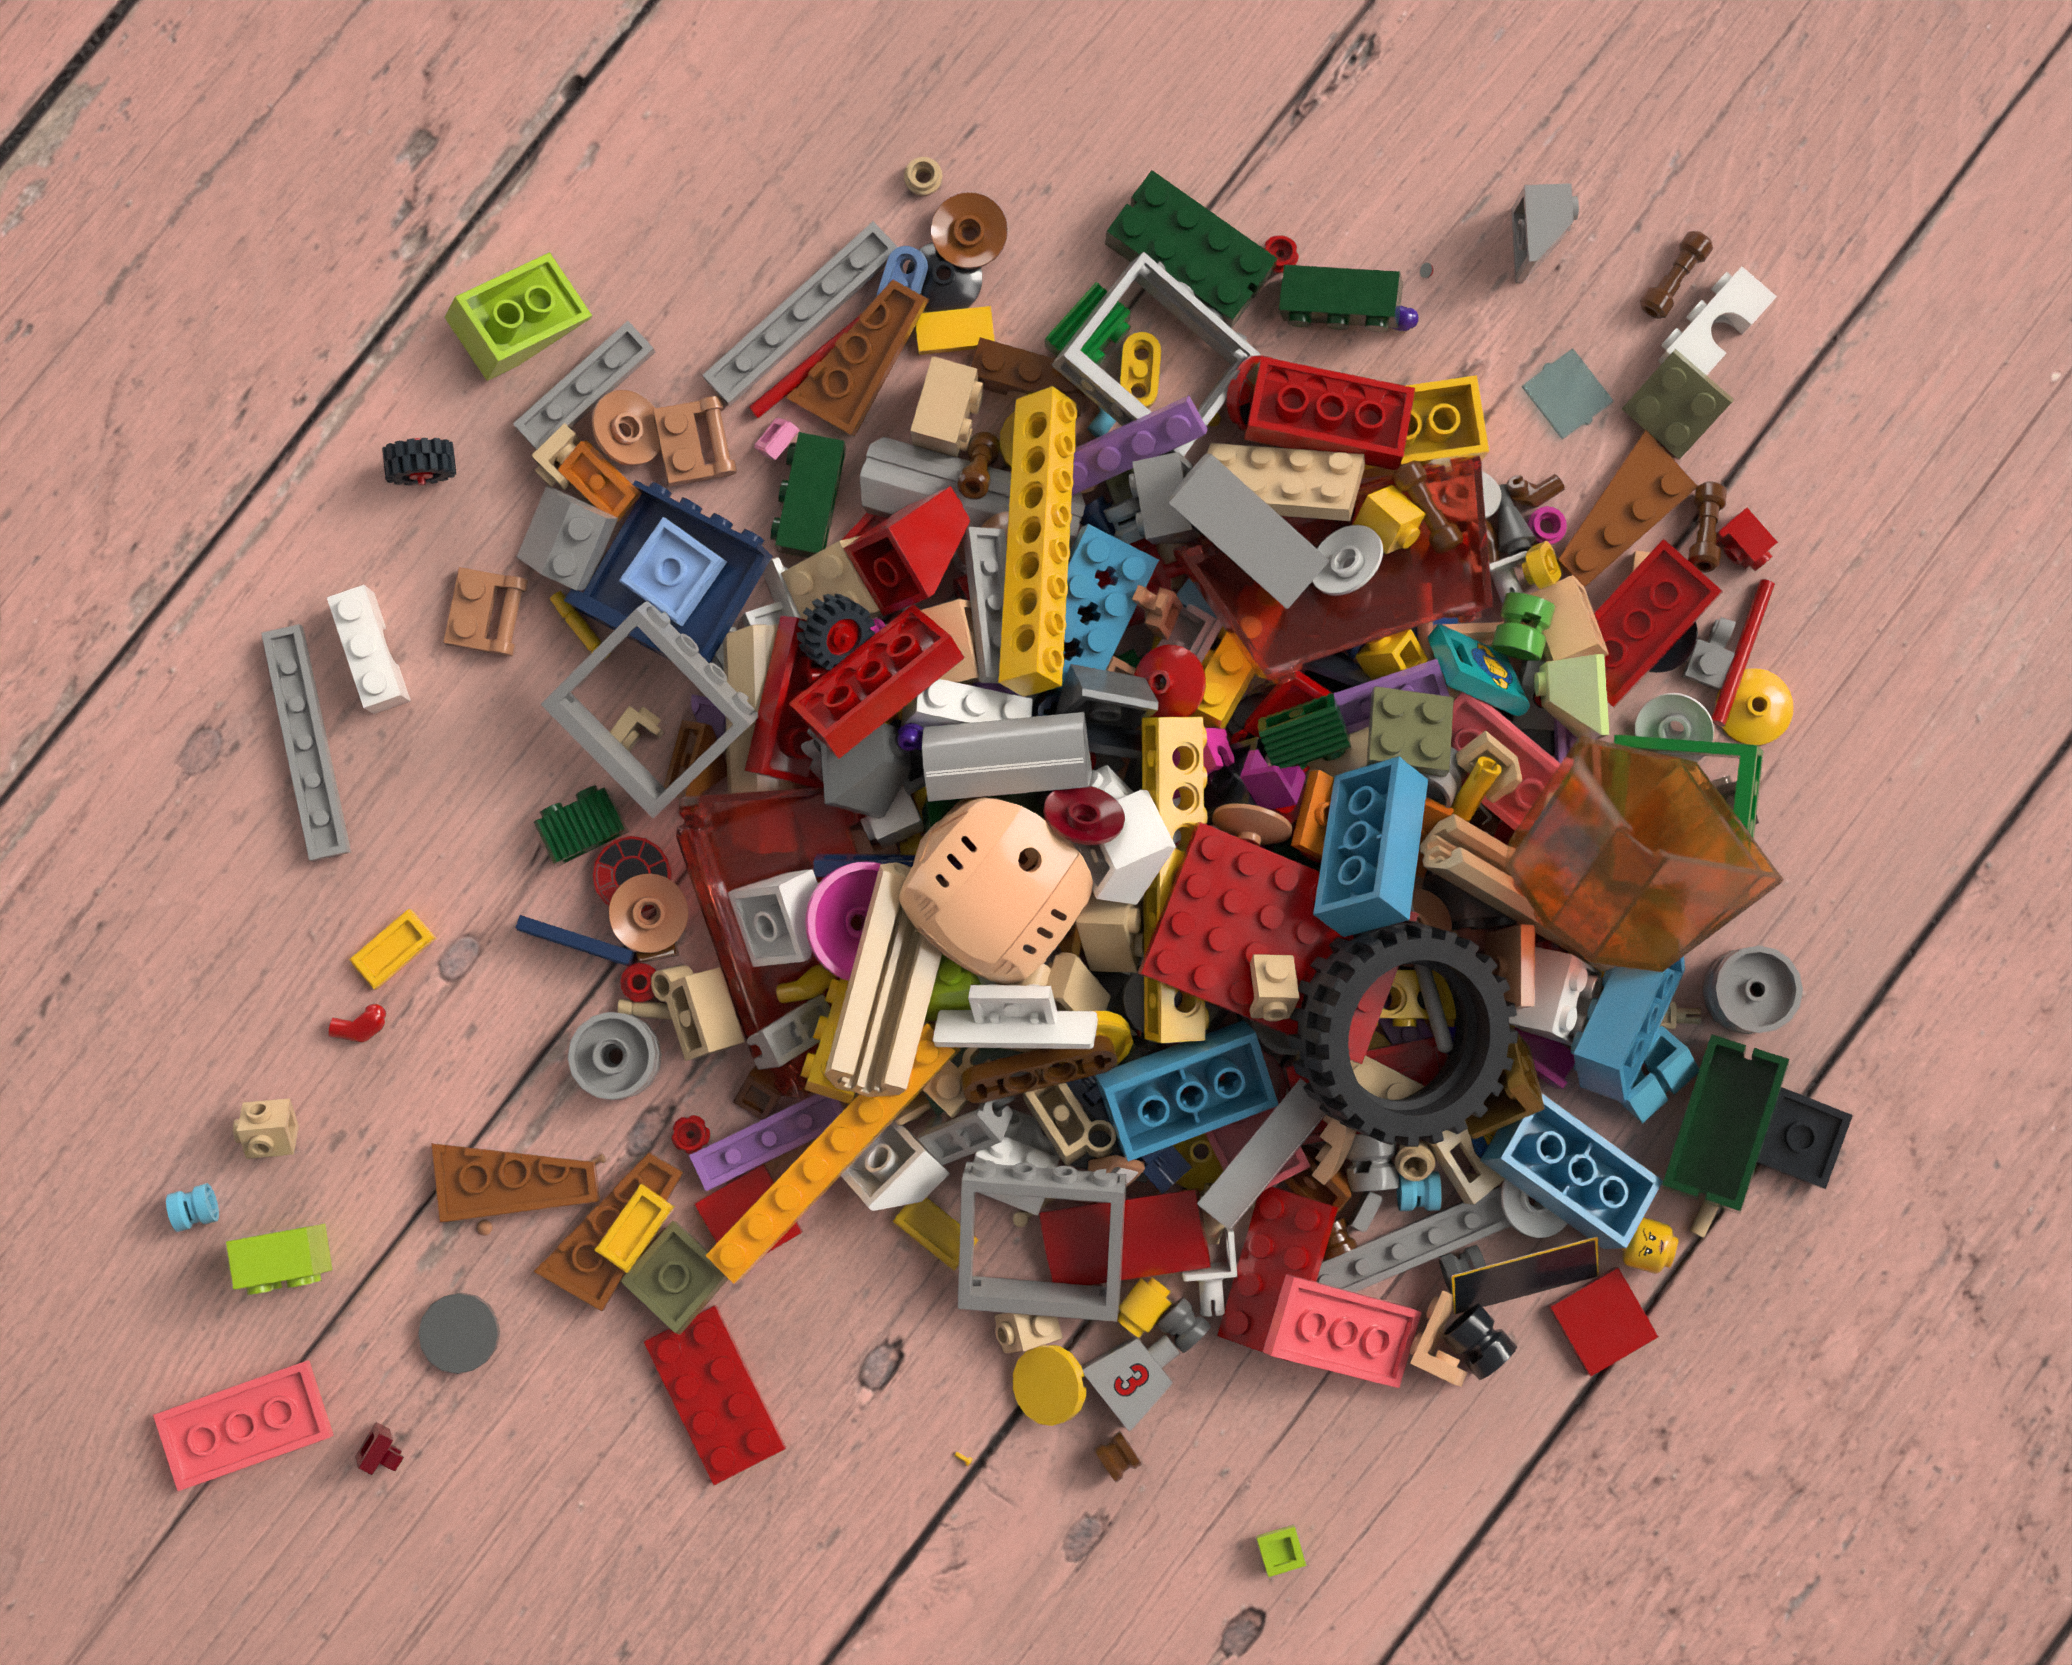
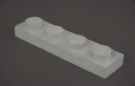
[513,321,655,450]
[963,527,1007,683]

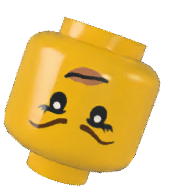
[1621,1217,1678,1274]

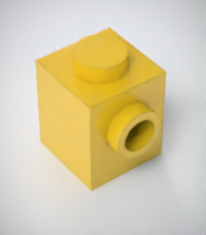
[1353,485,1425,554]
[1356,628,1428,680]

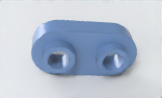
[876,246,928,297]

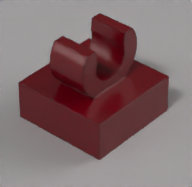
[355,1422,404,1475]

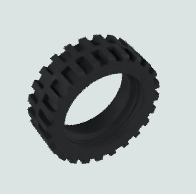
[1289,920,1518,1147]

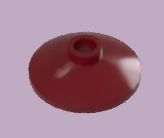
[1044,786,1125,845]

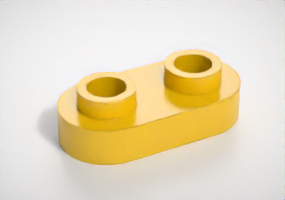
[1120,332,1161,408]
[1522,541,1561,590]

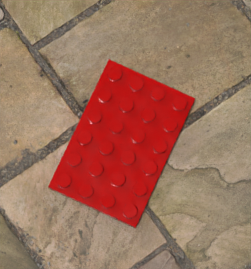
[1138,822,1419,1064]

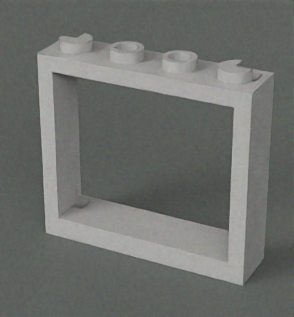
[1051,252,1260,456]
[541,601,758,818]
[958,1160,1127,1322]

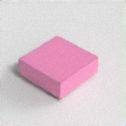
[754,418,799,460]

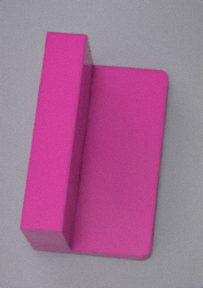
[1514,1027,1575,1089]

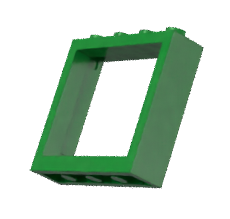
[1592,735,1764,908]

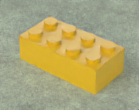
[1361,375,1489,479]

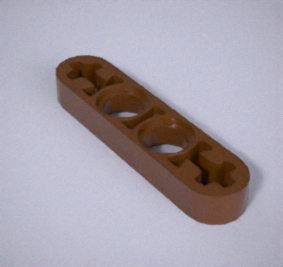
[961,1035,1117,1103]

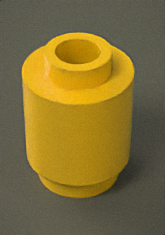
[1117,1277,1172,1338]

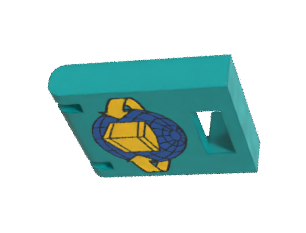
[1427,623,1530,716]

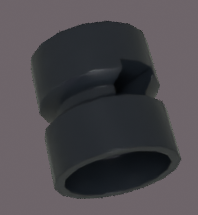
[1441,1303,1517,1380]

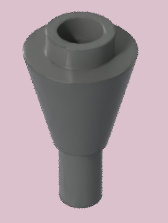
[1497,484,1536,556]

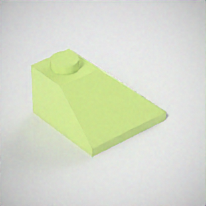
[1534,654,1610,743]

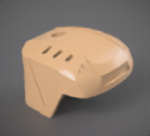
[899,797,1093,985]

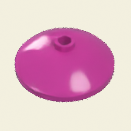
[805,862,880,981]

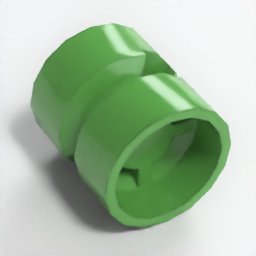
[1491,592,1556,661]

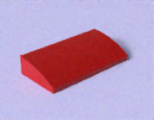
[1244,356,1415,471]
[789,604,965,759]
[744,616,824,790]
[1039,1188,1211,1285]

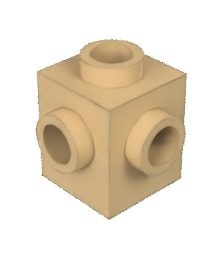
[233,1098,299,1159]

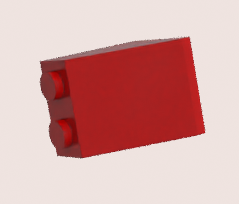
[844,486,971,616]

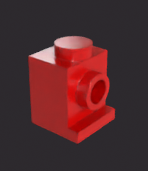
[1716,507,1778,572]

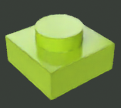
[1256,1524,1307,1577]

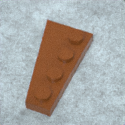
[786,279,929,436]
[1557,430,1697,588]
[431,1143,600,1223]
[533,1152,684,1311]

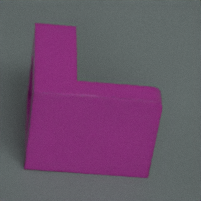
[1240,749,1306,810]

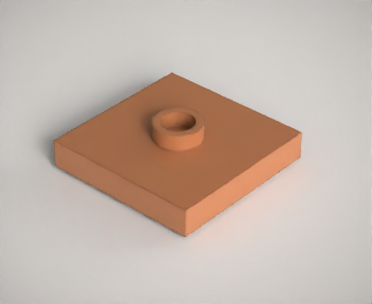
[1485,924,1535,1010]

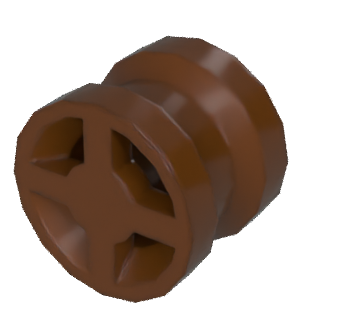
[1323,1216,1358,1261]
[1094,1431,1142,1482]

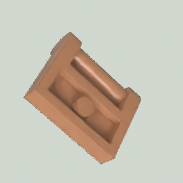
[653,396,737,487]
[443,567,528,656]

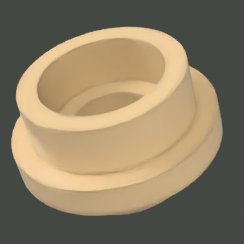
[904,157,942,196]

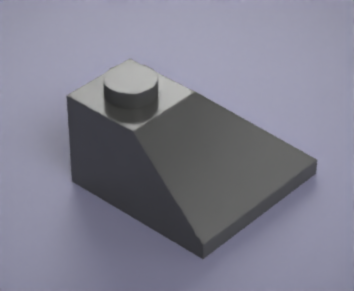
[820,723,912,819]

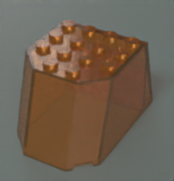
[1505,736,1784,972]

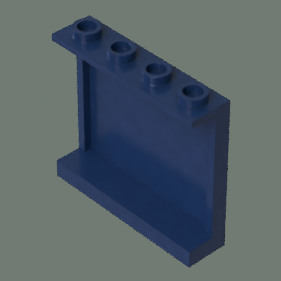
[564,480,773,663]

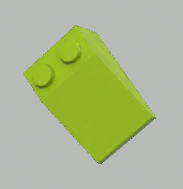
[444,252,592,381]

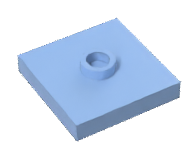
[619,517,727,626]

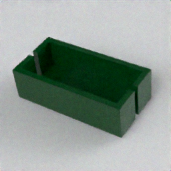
[1105,170,1278,329]
[1662,1034,1790,1215]

